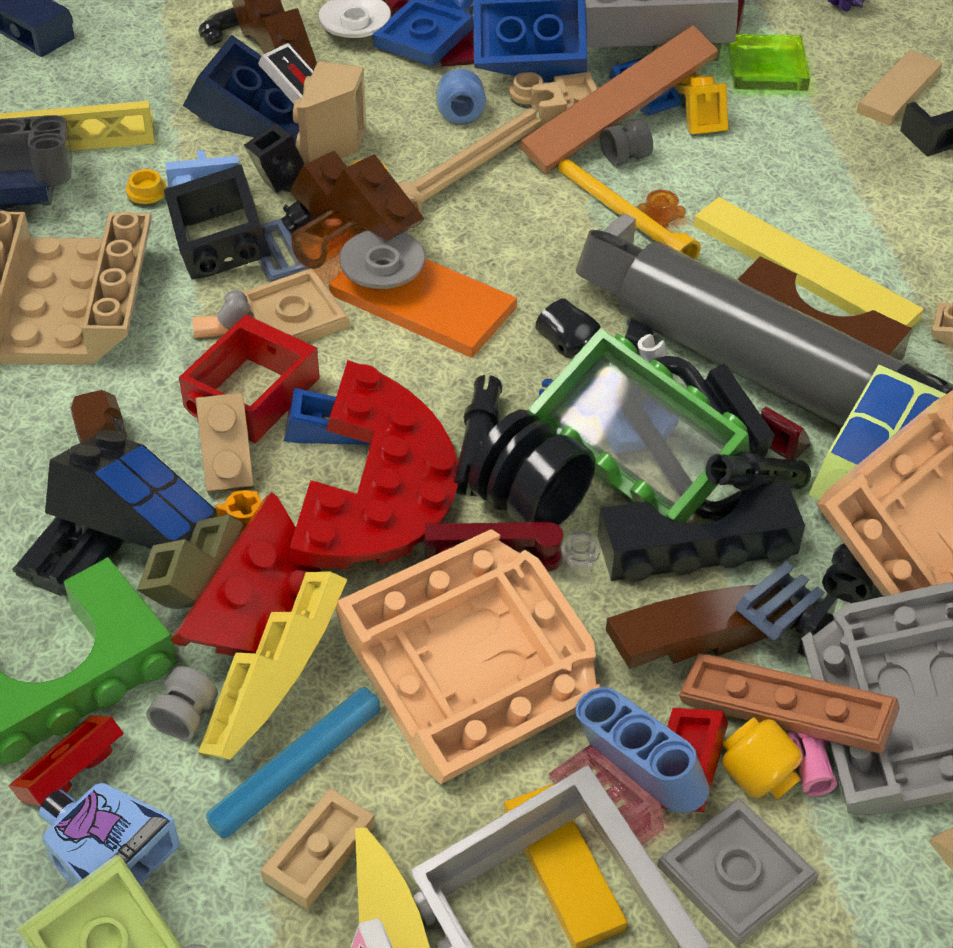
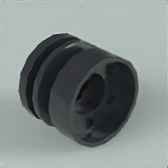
[469,409,596,525]

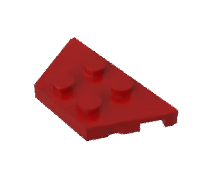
[170,492,322,656]

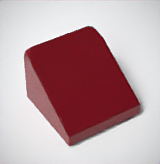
[761,406,811,460]

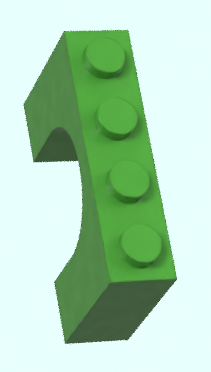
[0,557,177,765]

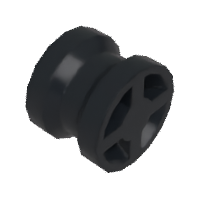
[822,543,874,604]

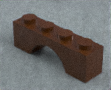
[737,256,912,361]

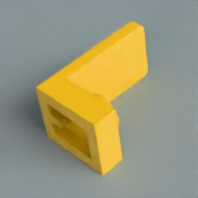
[674,74,728,134]

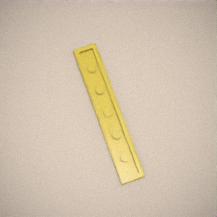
[693,197,924,328]

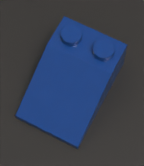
[473,0,587,83]

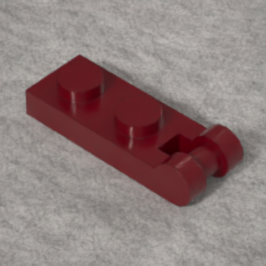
[425,522,564,571]

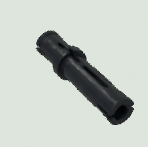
[454,375,503,496]
[705,452,811,491]

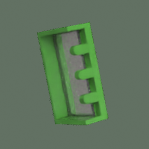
[528,328,750,523]

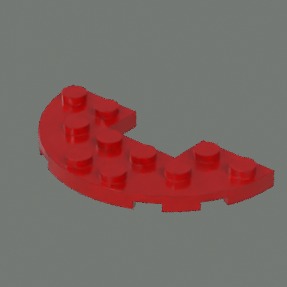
[286,360,458,569]

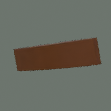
[606,585,801,669]

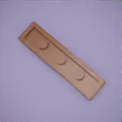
[679,652,900,754]

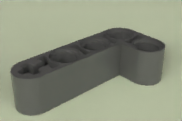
[0,115,73,187]

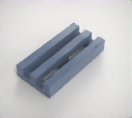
[257,219,310,282]
[735,561,825,641]

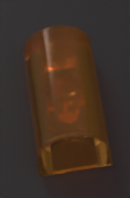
[291,209,369,269]

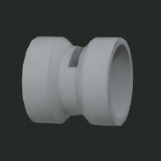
[146,666,218,741]

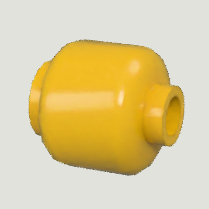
[722,717,803,800]

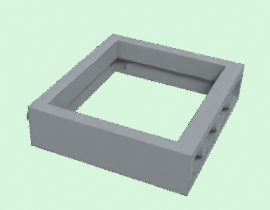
[410,765,710,948]

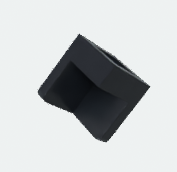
[900,102,953,157]

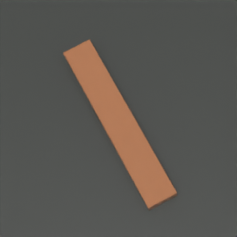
[520,25,718,174]

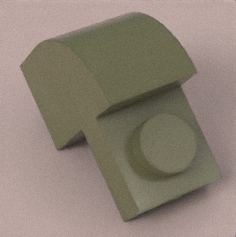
[137,514,243,609]

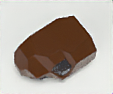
[70,389,127,443]

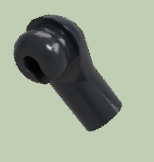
[198,7,239,46]

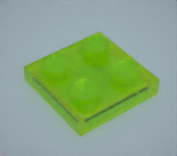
[728,34,810,91]

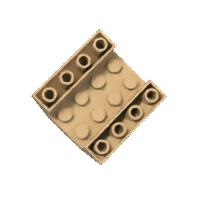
[0,210,152,364]

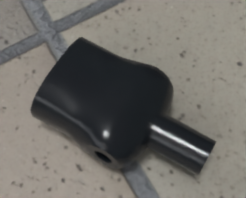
[535,298,601,357]

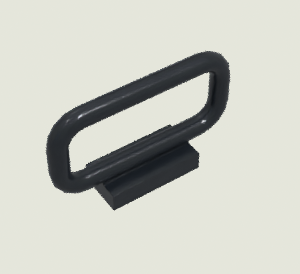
[617,356,775,520]

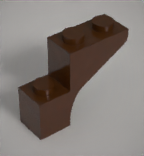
[232,0,317,71]
[290,150,424,241]

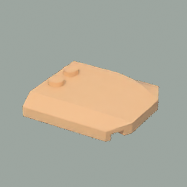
[816,390,953,596]
[335,529,600,784]

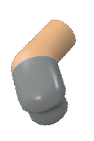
[192,291,250,338]

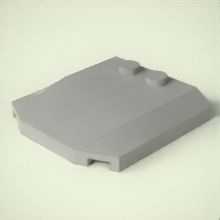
[802,582,953,815]

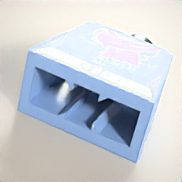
[39,783,180,887]

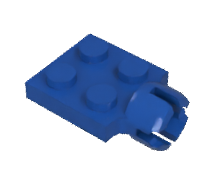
[372,0,474,67]

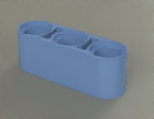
[575,687,710,813]

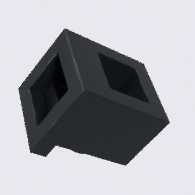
[244,124,305,193]

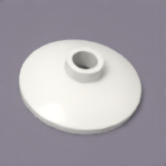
[319,0,391,38]

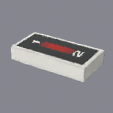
[258,43,313,104]

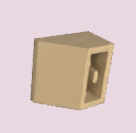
[293,61,367,164]

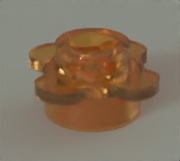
[637,190,686,228]

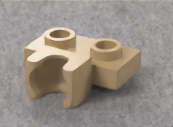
[531,72,597,128]

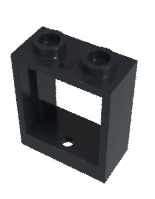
[164,164,272,280]

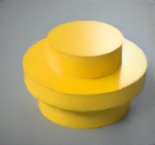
[126,169,167,204]

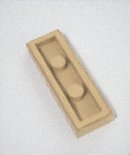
[857,50,942,126]

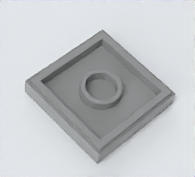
[657,797,819,948]

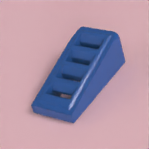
[284,388,370,445]

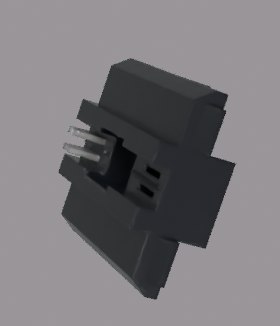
[12,517,125,597]

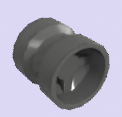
[600,118,653,166]

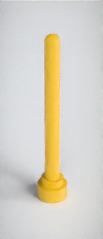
[558,159,701,259]

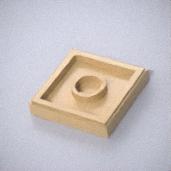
[243,268,350,348]

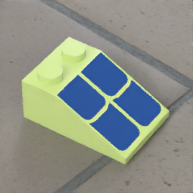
[808,365,946,500]

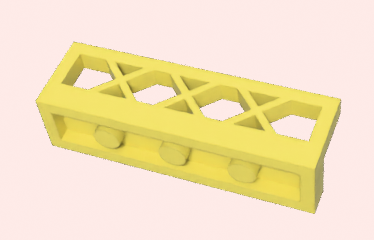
[0,101,155,151]

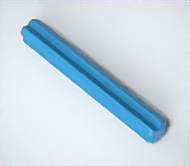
[206,687,380,838]

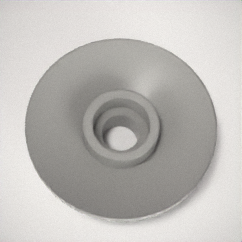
[340,231,425,289]

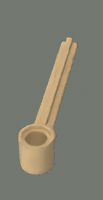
[398,108,542,233]

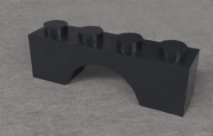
[597,482,805,582]

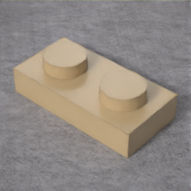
[196,393,254,492]
[261,788,375,910]

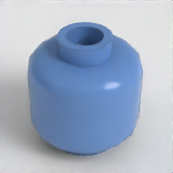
[436,69,486,125]

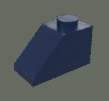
[0,0,75,57]

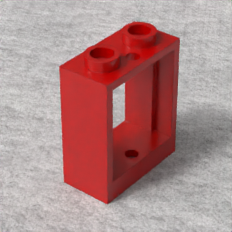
[179,314,320,444]

